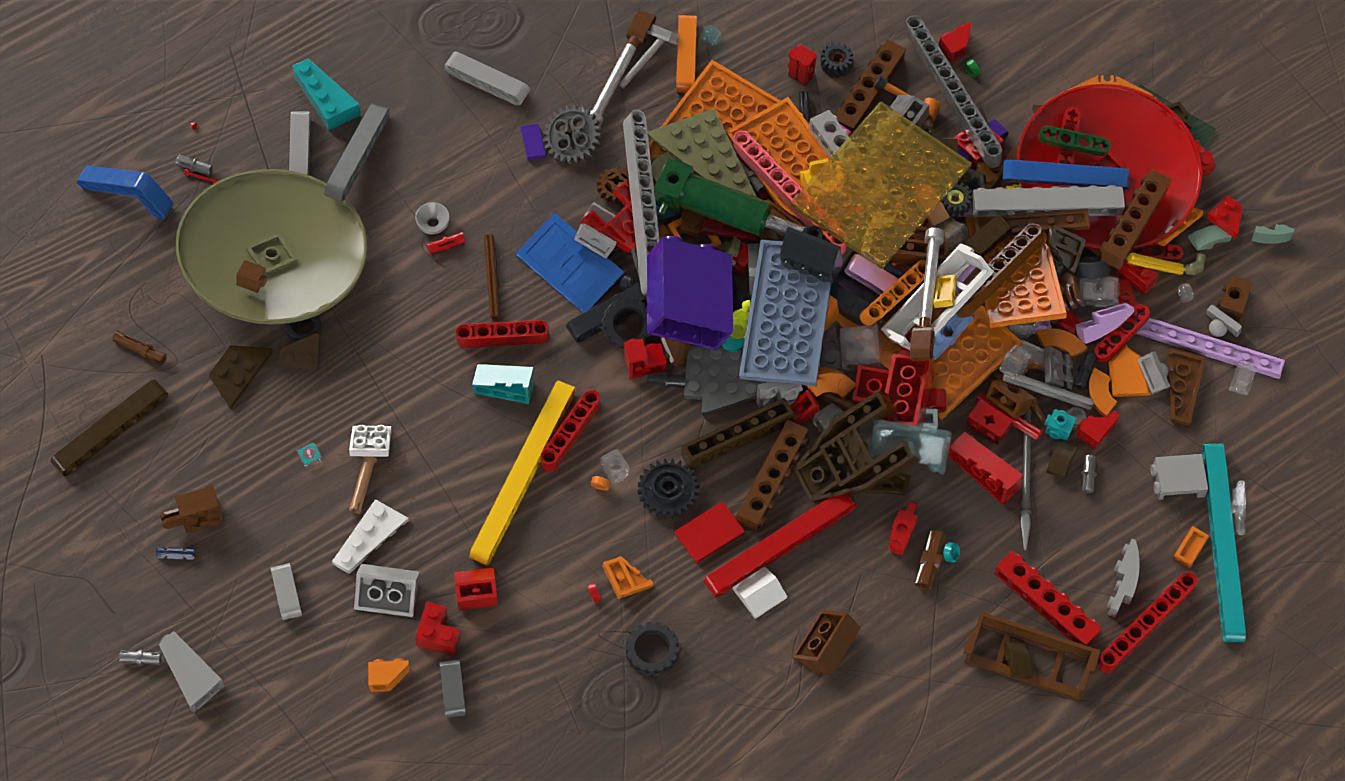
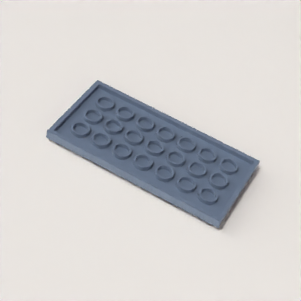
[739,240,832,386]

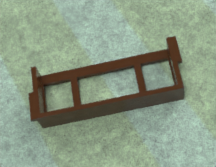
[963,611,1100,701]

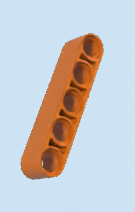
[676,15,697,93]
[860,260,926,326]

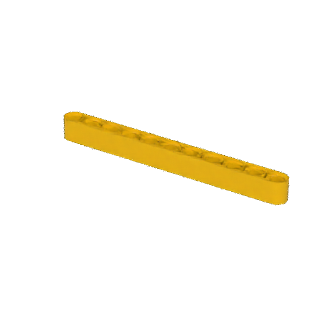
[469,380,576,566]

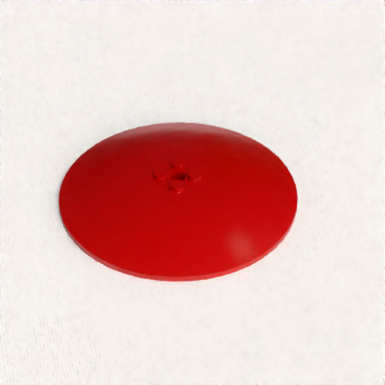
[1016,84,1202,250]

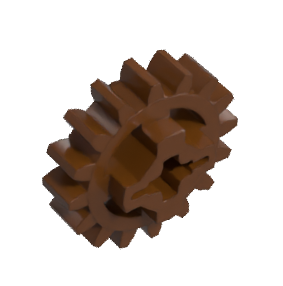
[597,166,630,205]

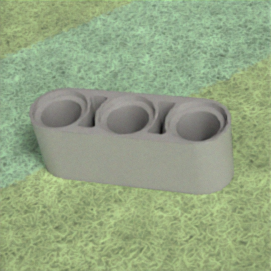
[270,563,302,620]

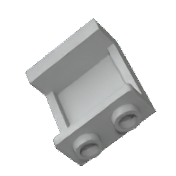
[574,203,617,258]
[1150,454,1208,500]

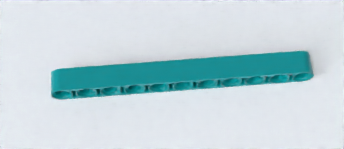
[1202,444,1246,642]

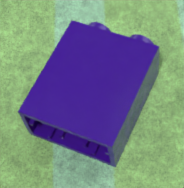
[647,236,733,350]

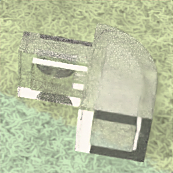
[1229,360,1257,396]

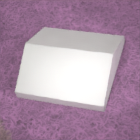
[732,567,787,619]

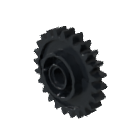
[637,458,700,519]

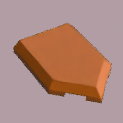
[1108,344,1151,397]

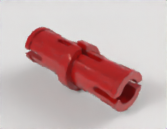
[426,232,466,255]

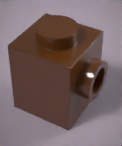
[236,260,268,293]

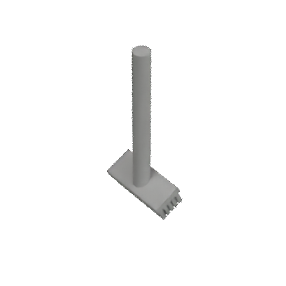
[619,24,679,89]

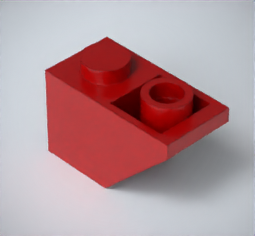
[939,22,972,63]

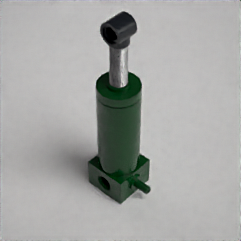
[654,158,823,240]

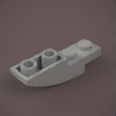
[1107,539,1139,618]

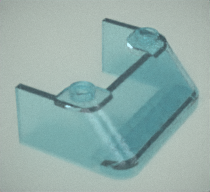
[869,420,952,475]

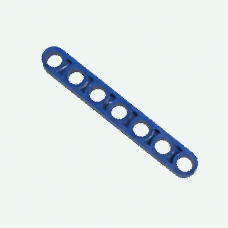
[1003,160,1130,190]

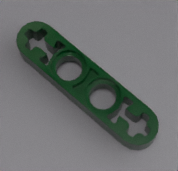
[1038,126,1111,156]

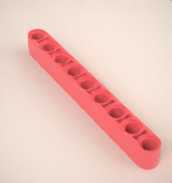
[733,131,847,254]

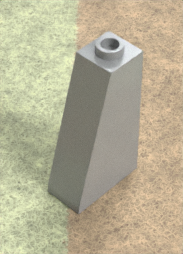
[159,631,224,713]

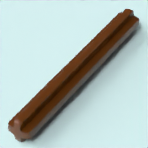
[484,234,500,319]

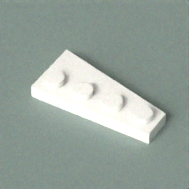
[332,499,409,573]

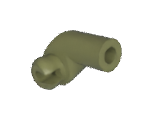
[1184,253,1206,275]

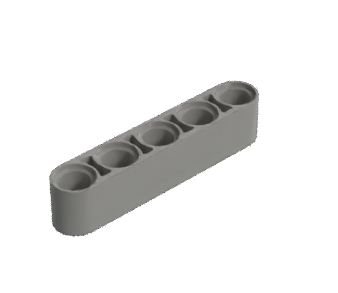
[444,52,530,106]
[289,111,311,175]

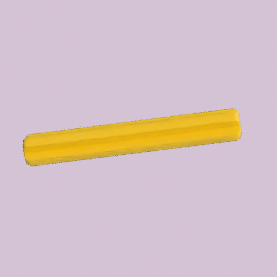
[1126,253,1186,275]

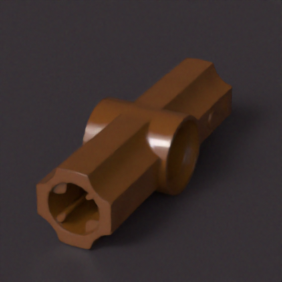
[915,530,947,590]

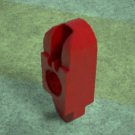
[888,500,918,556]

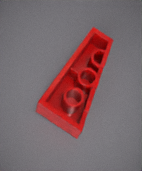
[947,432,1024,506]

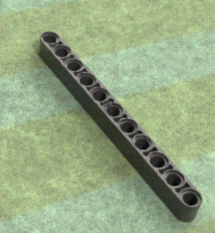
[906,16,1002,168]

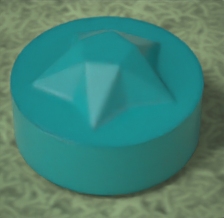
[944,542,960,563]

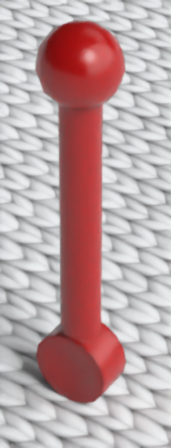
[183,169,220,184]

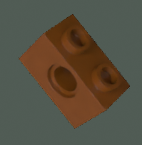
[1216,275,1253,322]
[986,378,1034,418]

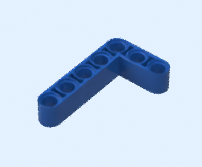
[76,166,174,220]

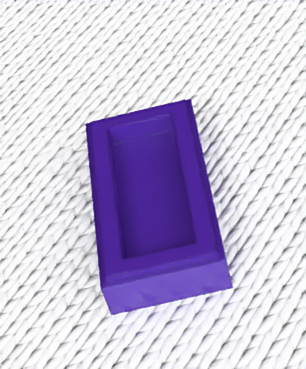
[520,123,546,161]

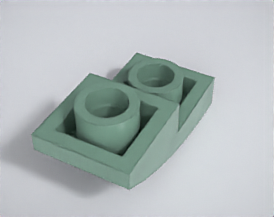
[1252,224,1294,244]
[1188,225,1232,250]

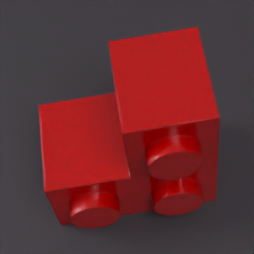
[624,338,667,379]
[415,602,461,656]

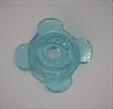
[700,26,721,44]

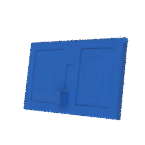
[515,213,625,313]

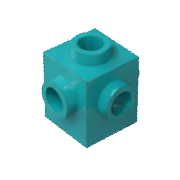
[1044,409,1076,440]

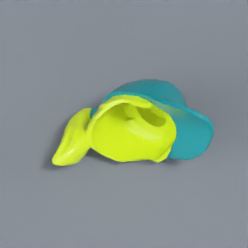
[722,300,751,351]

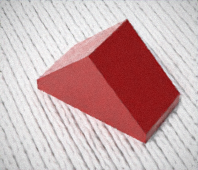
[790,389,819,425]

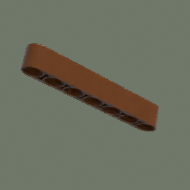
[956,224,1042,318]

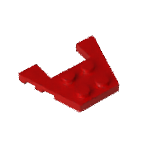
[580,181,636,253]

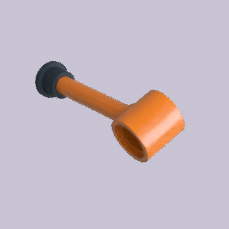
[874,75,941,122]

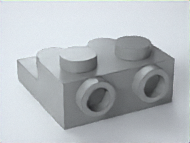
[756,382,803,408]

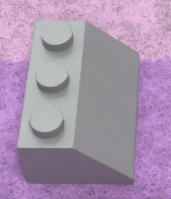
[354,564,420,617]

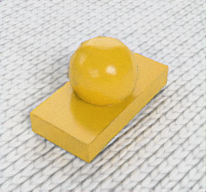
[933,275,957,308]

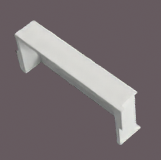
[881,243,994,350]

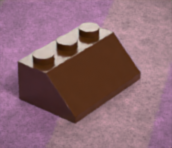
[791,610,861,676]

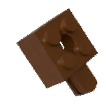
[160,485,224,533]

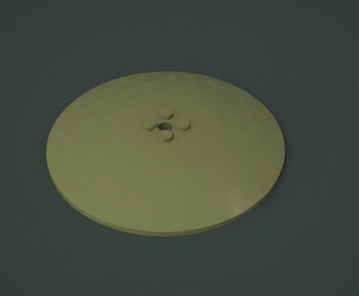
[176,169,367,324]

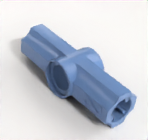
[933,314,973,360]

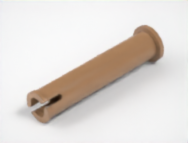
[349,456,377,514]

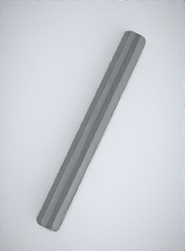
[1003,370,1093,410]

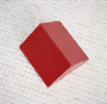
[852,365,889,402]

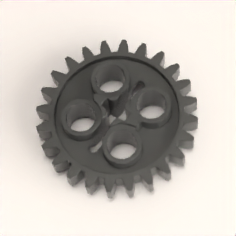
[543,105,602,164]

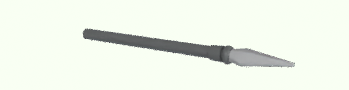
[1020,409,1032,550]

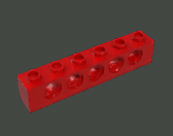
[994,551,1101,647]

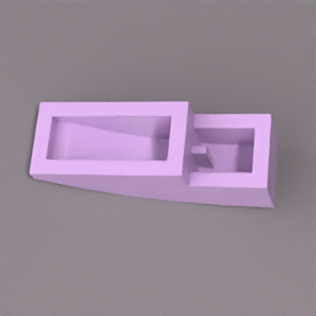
[1075,303,1134,344]

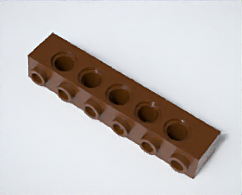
[834,39,906,138]
[1100,169,1172,270]
[736,420,810,532]

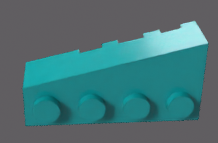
[292,58,361,131]

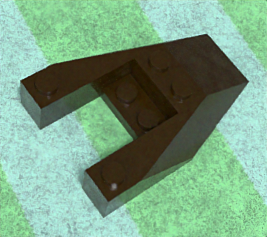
[793,390,923,502]

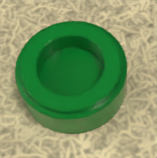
[965,59,981,78]

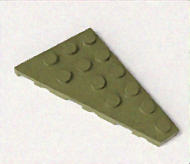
[648,108,756,197]

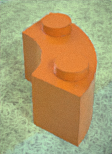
[805,367,856,398]

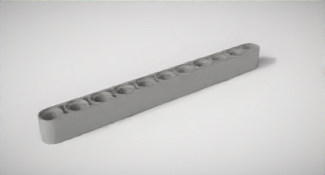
[623,109,660,298]

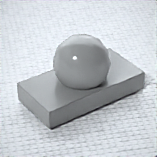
[1206,305,1242,337]
[1137,351,1170,394]

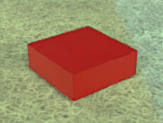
[1057,311,1084,335]

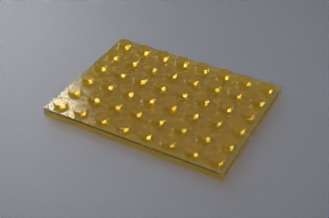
[790,102,971,270]

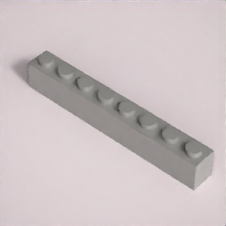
[971,185,1125,218]

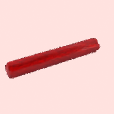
[976,393,1042,440]

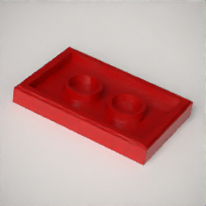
[674,502,745,564]

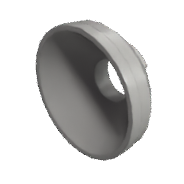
[415,202,450,234]

